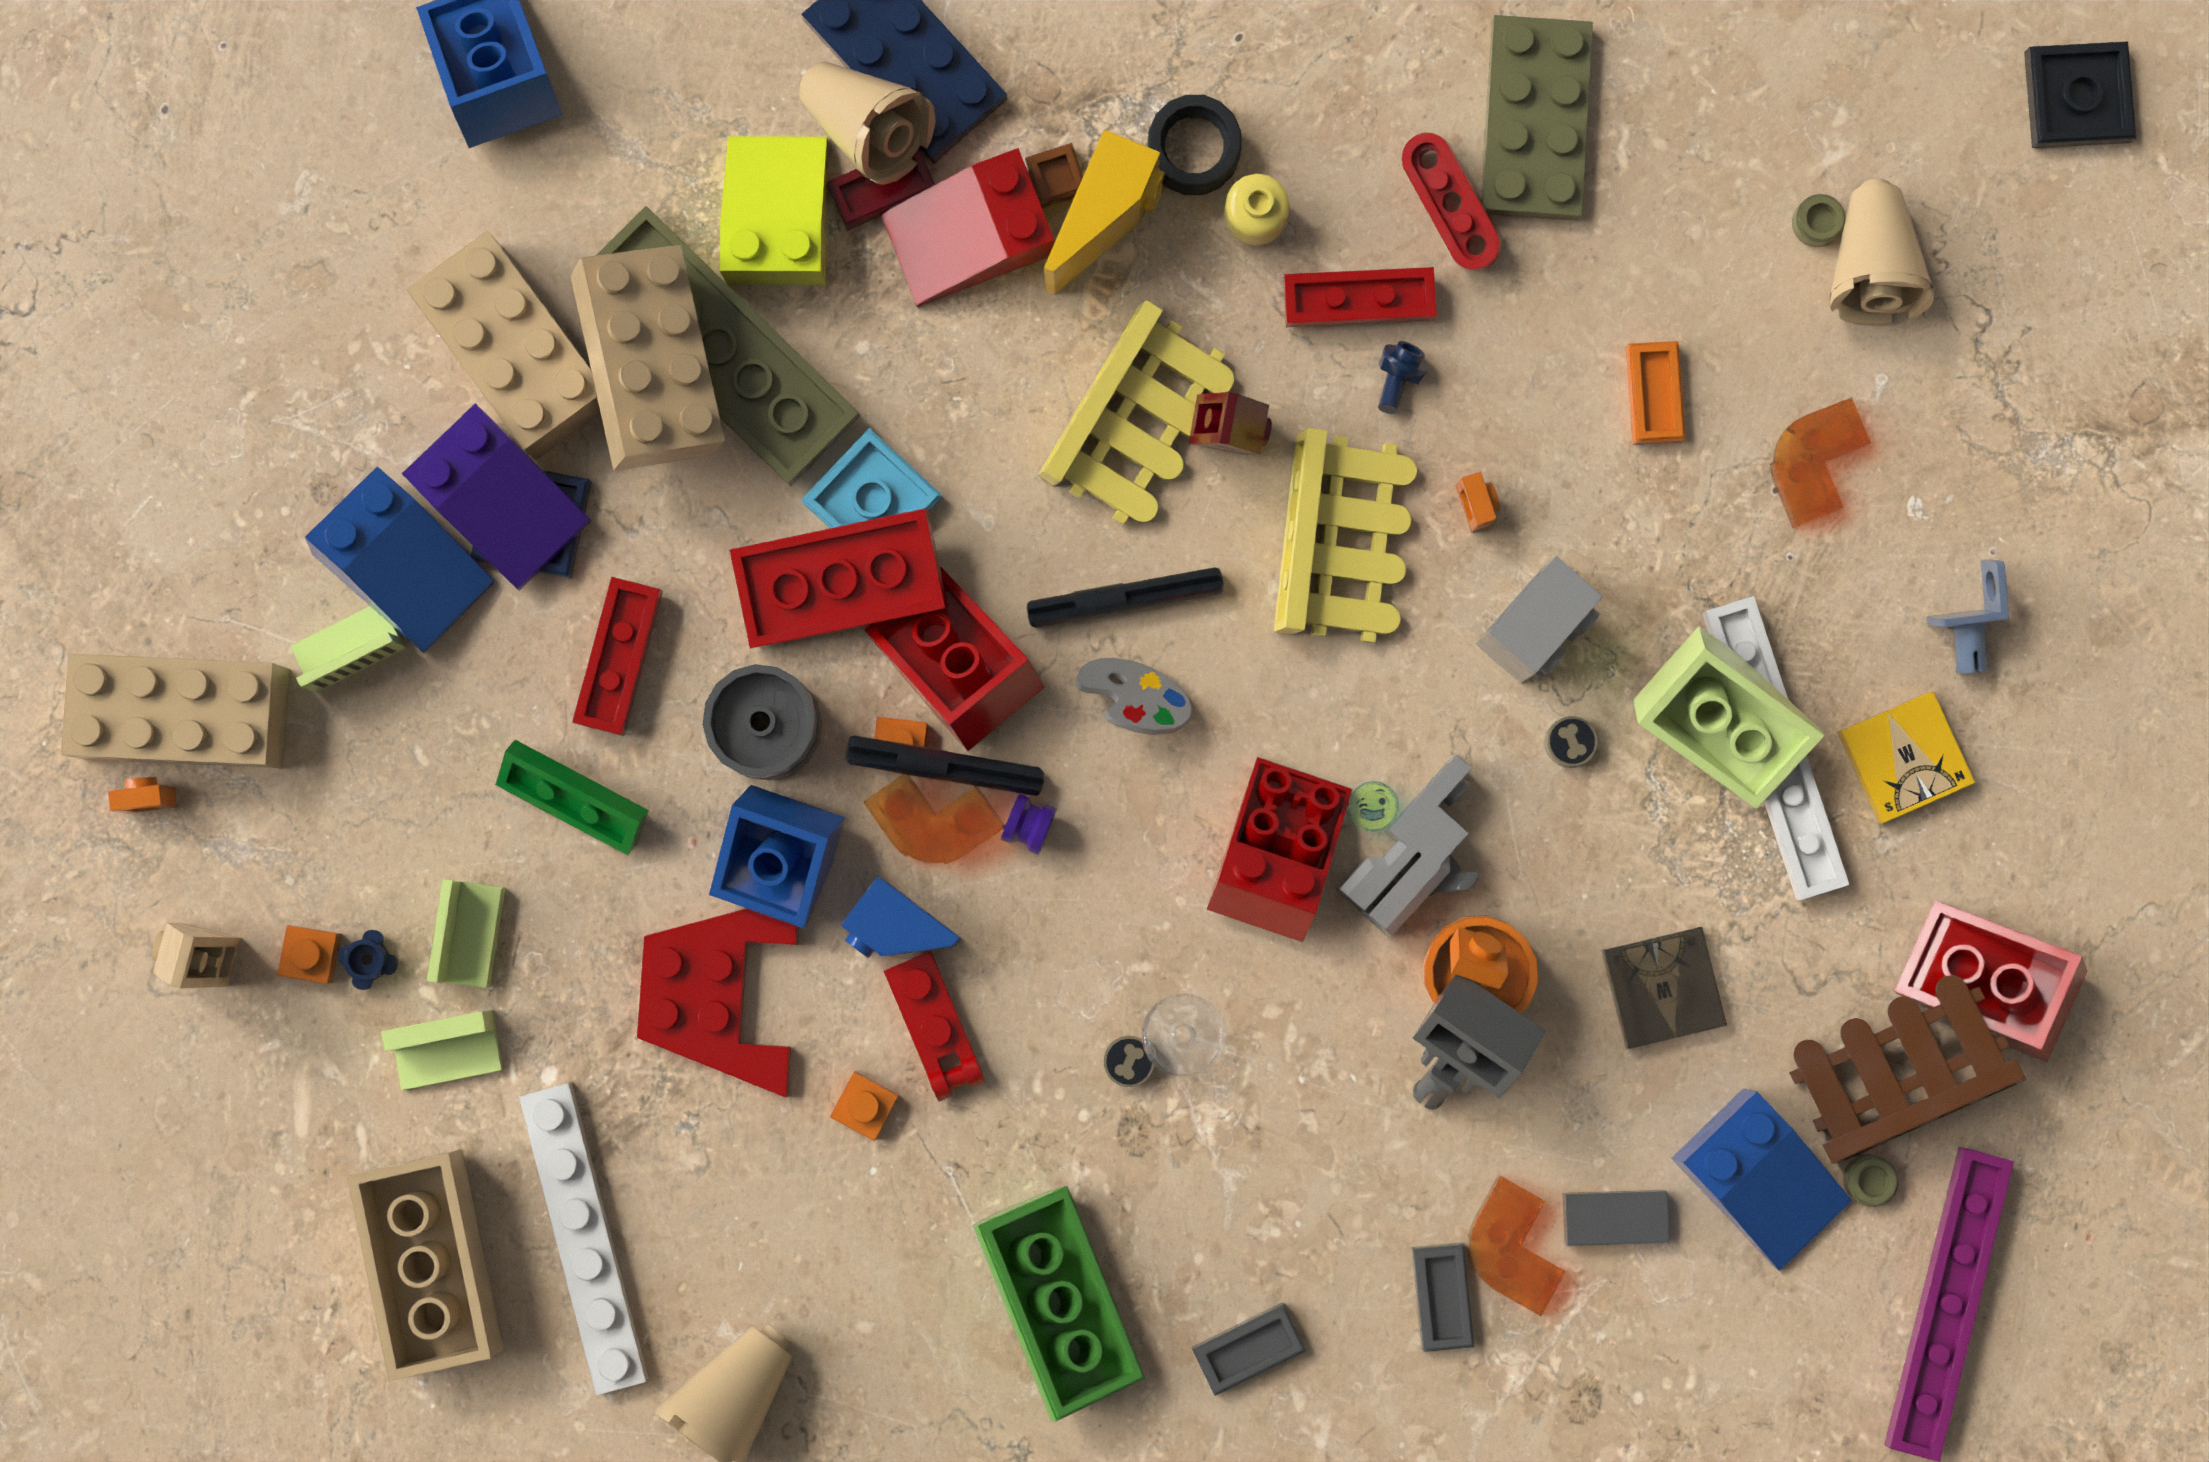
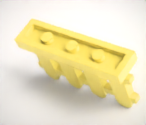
[1037,300,1234,525]
[1273,428,1417,643]

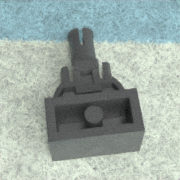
[1412,975,1546,1110]

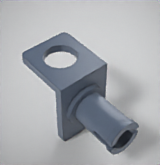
[1927,559,2009,673]

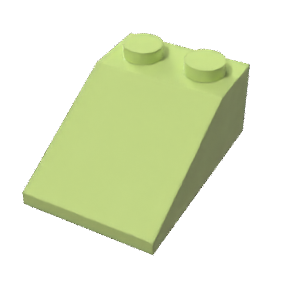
[1633,626,1825,809]

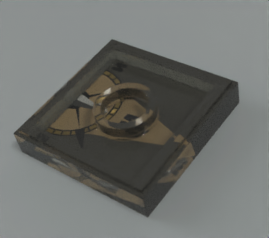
[1601,927,1727,1049]

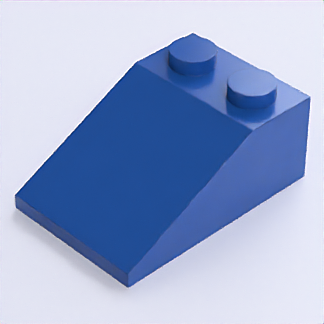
[416,0,563,148]
[305,466,494,654]
[1671,1088,1852,1271]

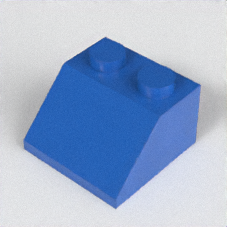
[709,785,845,928]

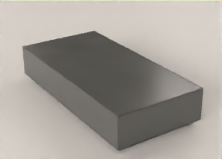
[1563,1190,1670,1246]
[1411,1242,1475,1352]
[1192,1302,1307,1396]

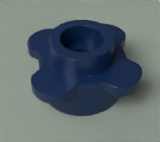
[337,930,399,990]

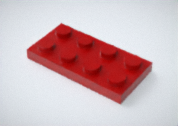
[729,508,948,649]

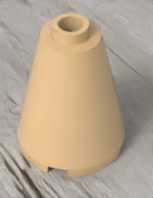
[799,62,936,185]
[1829,179,1934,325]
[654,1324,792,1462]

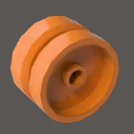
[1423,915,1538,1013]

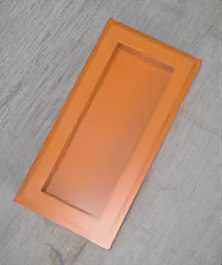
[1626,341,1686,445]

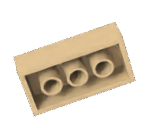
[406,230,601,460]
[570,245,725,471]
[61,653,290,769]
[347,1149,504,1382]

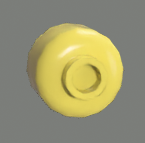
[1224,173,1290,246]

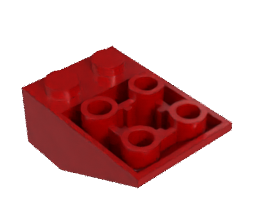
[1207,757,1352,942]

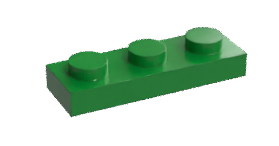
[495,740,649,855]

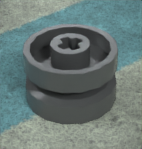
[702,664,822,781]

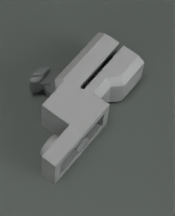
[1337,755,1480,937]

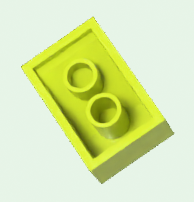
[719,136,828,285]

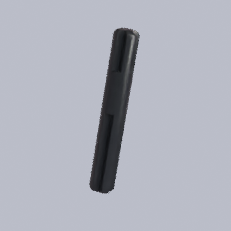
[1026,567,1224,628]
[845,736,1044,796]

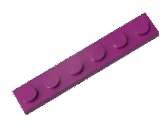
[1884,1147,2014,1462]

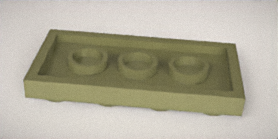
[1481,15,1593,221]

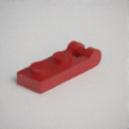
[884,951,986,1102]

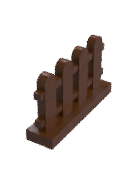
[1789,975,2027,1164]

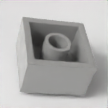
[1476,556,1603,683]

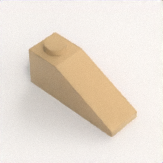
[152,923,241,989]

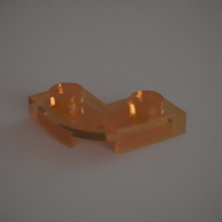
[1770,397,1871,528]
[863,774,1005,864]
[1468,1174,1566,1317]

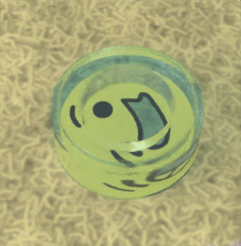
[1347,781,1399,832]

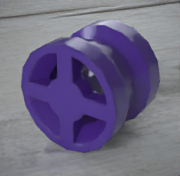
[1001,794,1057,855]

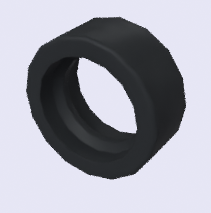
[1148,95,1241,195]

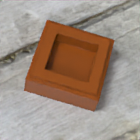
[1025,143,1083,208]

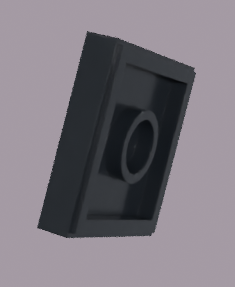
[2024,41,2136,148]

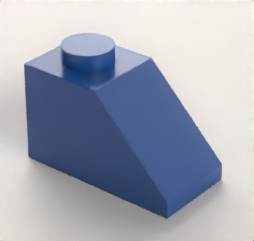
[841,876,961,958]

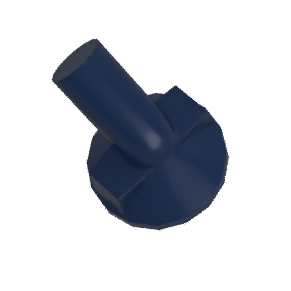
[1378,341,1429,414]

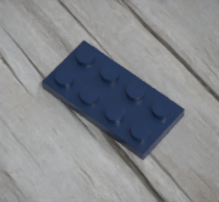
[801,0,1007,164]

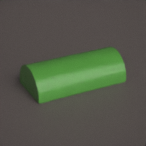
[973,1186,1145,1421]

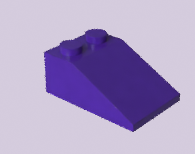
[401,403,592,591]

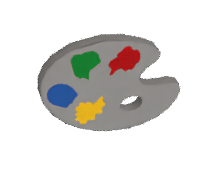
[1076,658,1192,735]

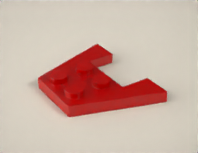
[637,908,799,1098]

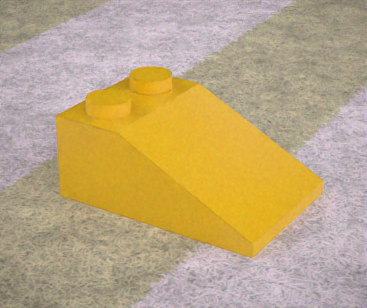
[1044,129,1165,295]

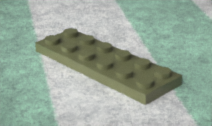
[597,206,860,487]

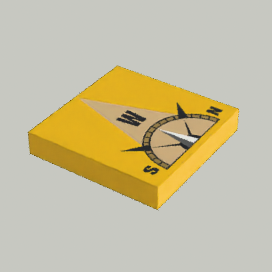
[1837,691,1975,824]

